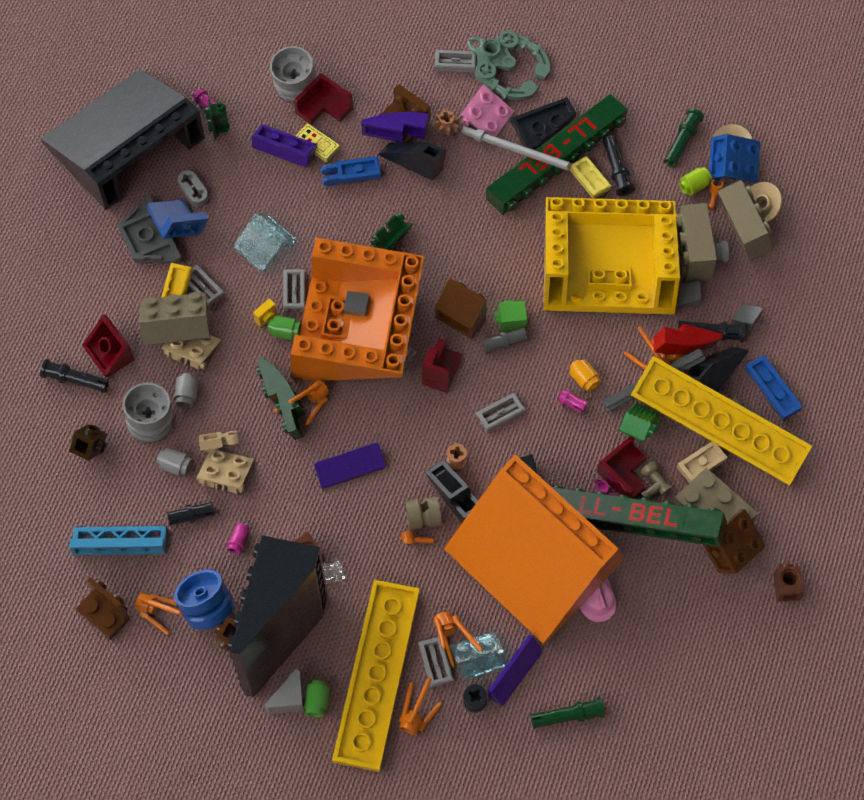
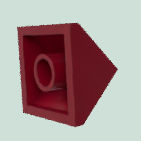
[82,315,134,377]

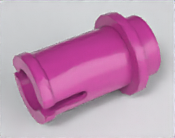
[193,88,217,109]
[558,389,588,414]
[227,523,250,555]

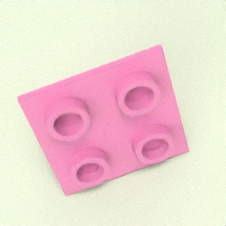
[461,84,514,137]

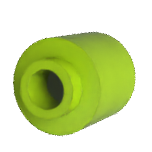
[679,167,712,196]

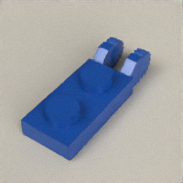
[320,156,381,186]

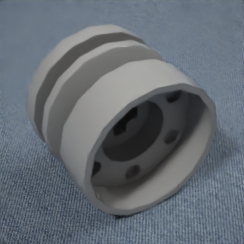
[270,46,316,102]
[122,383,174,442]

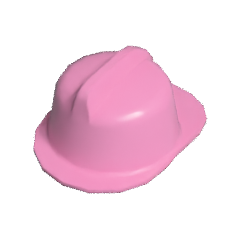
[580,578,616,622]

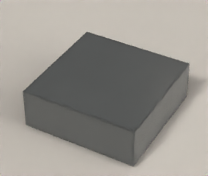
[344,291,369,317]

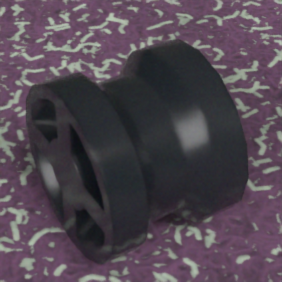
[463,684,487,713]

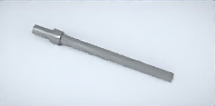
[462,126,571,171]

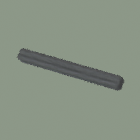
[603,349,705,411]

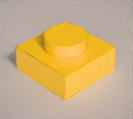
[253,299,277,327]

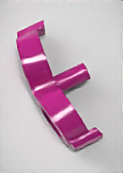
[594,478,617,496]

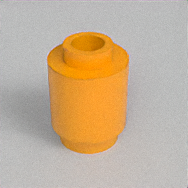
[569,359,601,392]

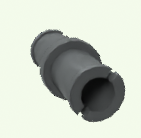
[481,327,527,353]

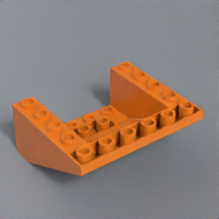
[291,237,424,381]
[444,454,625,645]

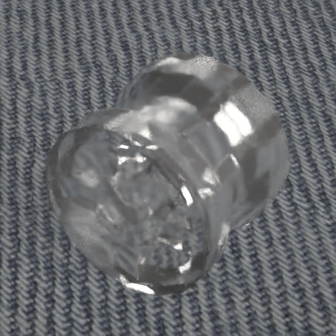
[323,559,346,586]

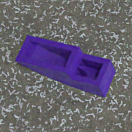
[361,112,429,142]

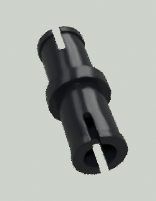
[167,501,215,526]

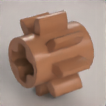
[434,109,460,136]

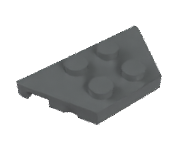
[117,193,182,263]

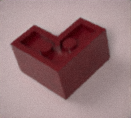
[294,73,354,125]
[422,338,462,393]
[597,436,646,499]

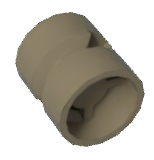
[405,496,442,531]

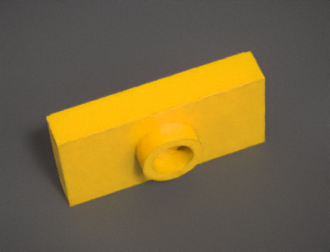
[161,263,193,297]

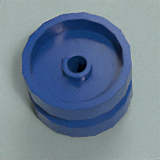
[174,569,235,630]

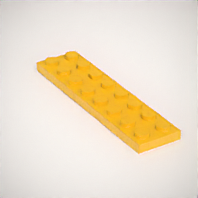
[630,356,812,486]
[332,580,420,772]

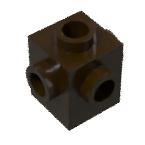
[69,424,107,461]

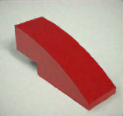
[653,324,723,355]

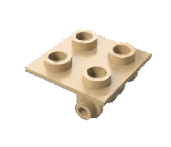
[161,335,221,370]
[197,450,254,494]

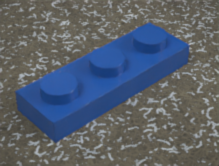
[745,355,802,421]

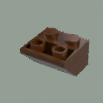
[435,278,487,339]

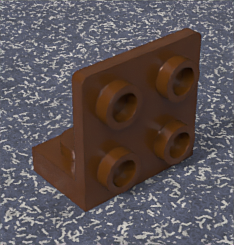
[380,84,431,142]
[703,509,765,574]
[75,576,130,640]

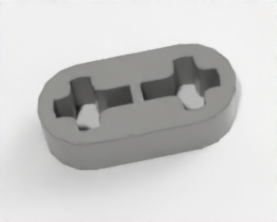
[178,171,209,207]

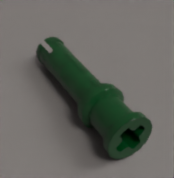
[663,108,704,168]
[530,697,605,729]

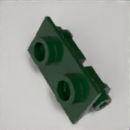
[205,98,230,139]
[370,213,413,250]

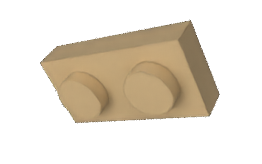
[677,442,728,483]

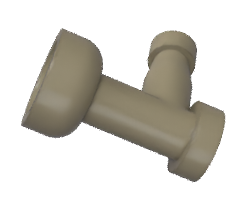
[640,461,672,499]

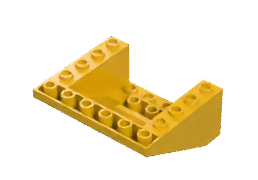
[543,197,680,315]

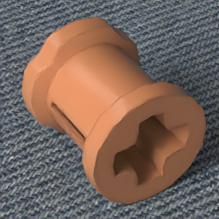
[447,443,467,471]

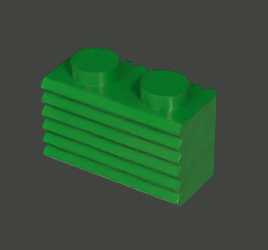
[619,402,661,442]

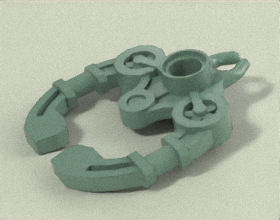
[467,30,550,100]

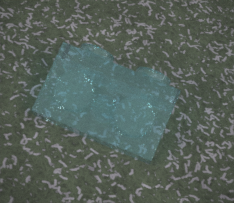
[450,631,506,680]

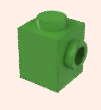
[494,300,527,332]

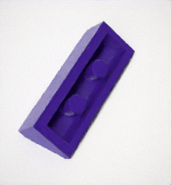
[252,124,317,167]
[314,442,386,489]
[488,635,542,706]

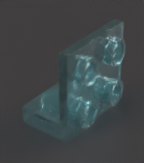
[233,212,297,272]

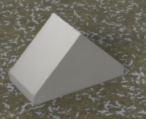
[265,669,304,714]

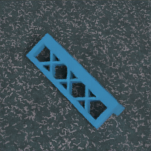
[69,526,167,556]

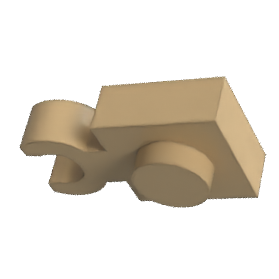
[199,431,239,452]

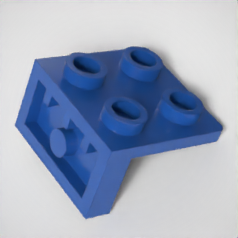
[709,134,760,183]
[147,199,209,239]

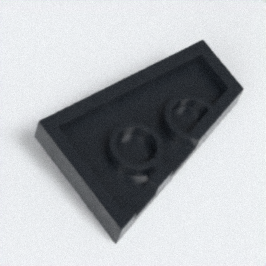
[511,97,576,150]

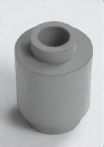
[174,373,199,408]
[156,447,192,476]

